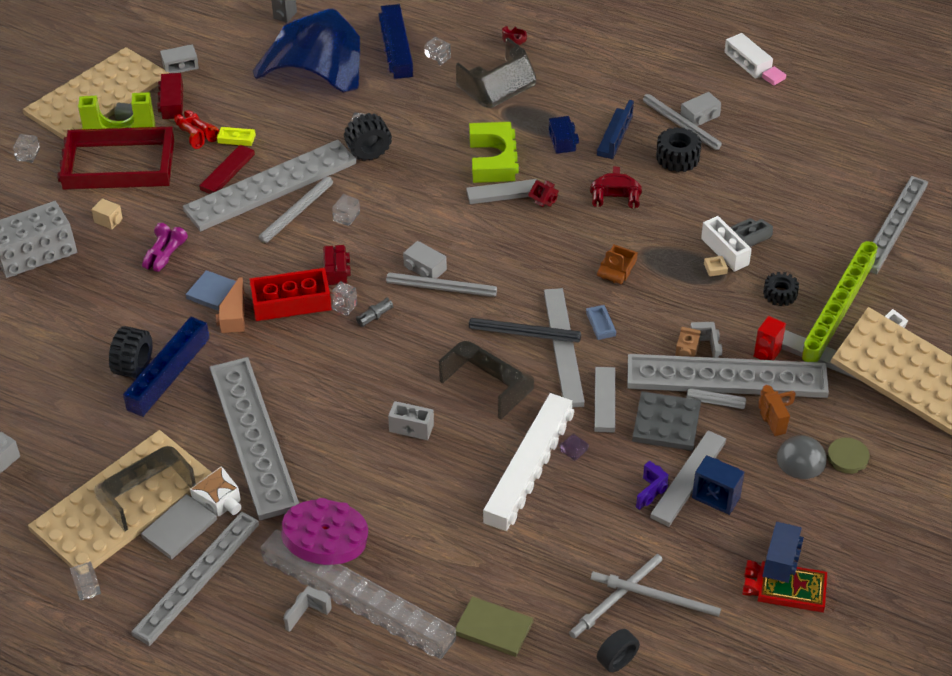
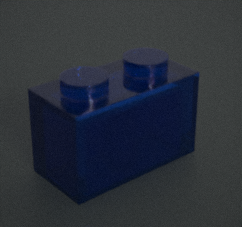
[548,116,579,154]

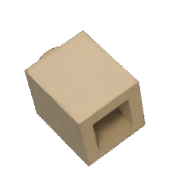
[91,198,123,229]

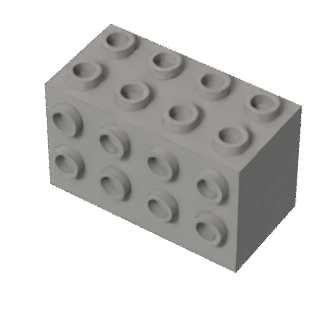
[0,200,78,278]

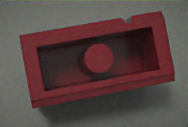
[323,245,351,285]

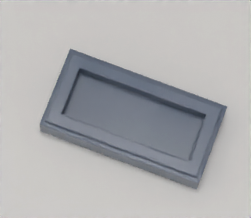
[586,305,616,340]

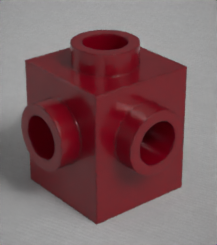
[528,180,559,207]

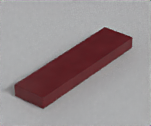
[199,145,255,194]

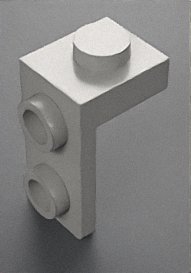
[690,322,722,358]
[283,586,332,632]

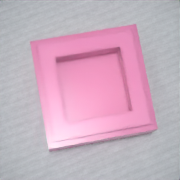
[762,66,786,85]

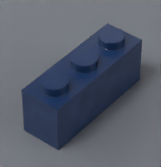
[762,521,804,583]

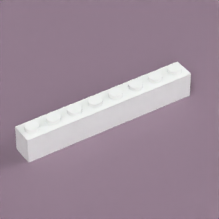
[483,393,574,531]

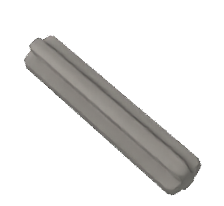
[686,388,746,409]

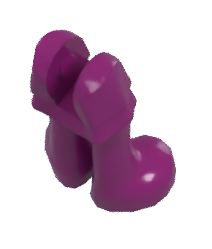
[142,223,188,272]

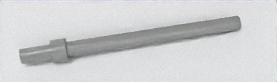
[569,554,663,639]
[590,571,721,617]

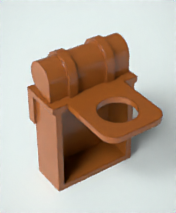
[597,244,638,285]
[758,385,796,436]

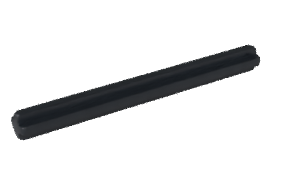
[469,318,581,343]

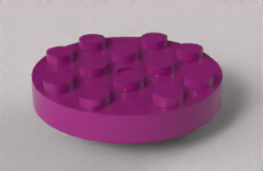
[281,498,368,565]

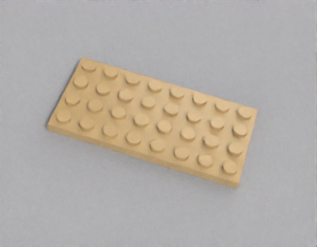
[23,47,169,140]
[830,307,952,436]
[28,430,212,578]

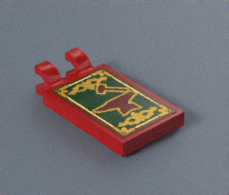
[742,560,828,613]

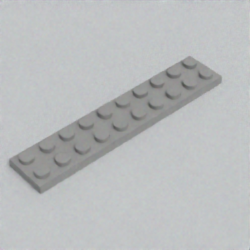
[183,140,356,232]
[627,354,829,398]
[210,357,299,521]

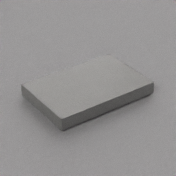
[141,494,217,560]

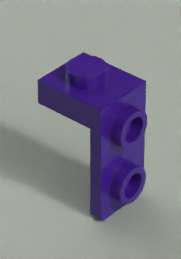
[636,461,669,510]

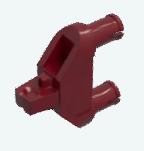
[590,166,642,209]

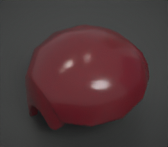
[502,26,527,47]

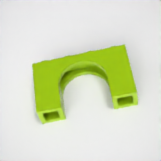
[78,92,155,129]
[469,122,519,183]

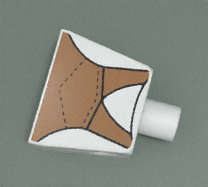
[190,467,241,516]

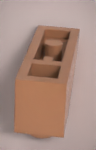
[216,277,245,333]

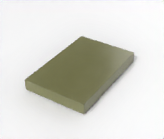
[454,596,533,657]

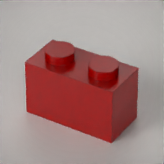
[753,316,786,360]

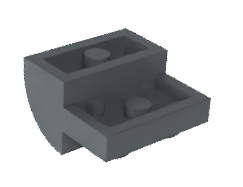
[730,218,773,247]

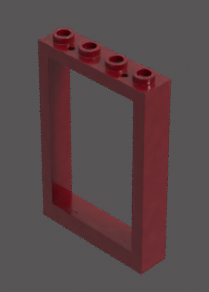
[57,126,175,190]

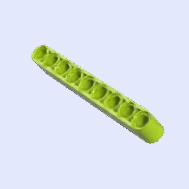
[802,241,878,362]

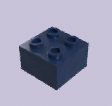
[692,455,745,515]

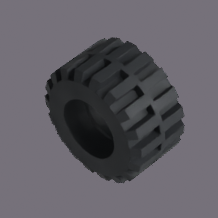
[344,113,392,161]
[656,127,702,172]
[109,326,153,379]

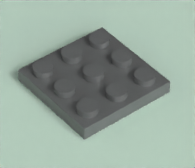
[632,391,701,451]

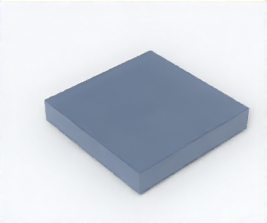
[186,270,236,311]

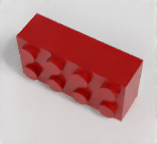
[249,268,332,321]

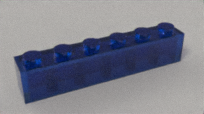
[378,4,414,79]
[123,316,210,417]

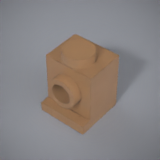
[675,327,701,357]

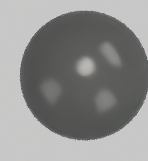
[777,435,826,479]

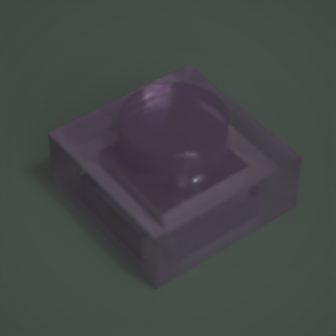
[560,433,589,461]

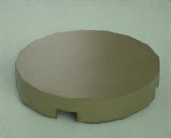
[827,438,870,474]

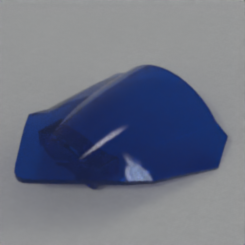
[253,9,360,93]

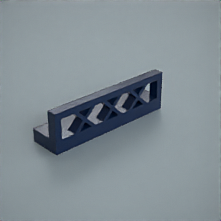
[597,100,634,159]

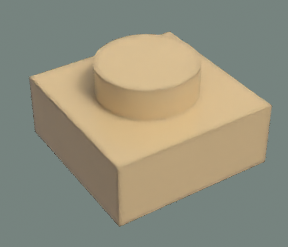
[704,256,728,277]

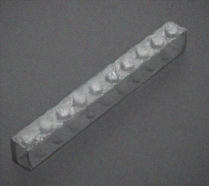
[261,529,456,659]

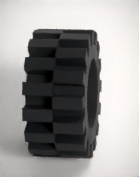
[763,272,799,306]

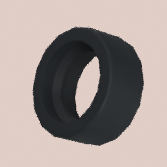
[596,629,640,673]

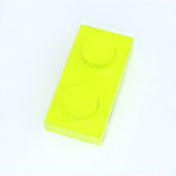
[217,127,256,146]

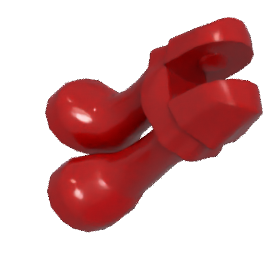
[174,110,219,149]

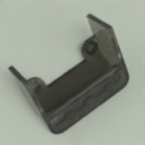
[456,38,536,108]
[439,341,534,420]
[94,446,196,532]

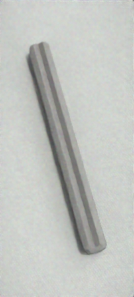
[643,94,722,150]
[259,177,333,243]
[386,273,497,297]

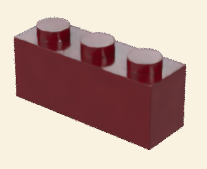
[157,72,183,119]

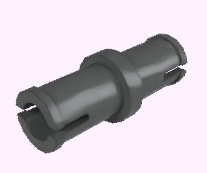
[356,297,394,327]

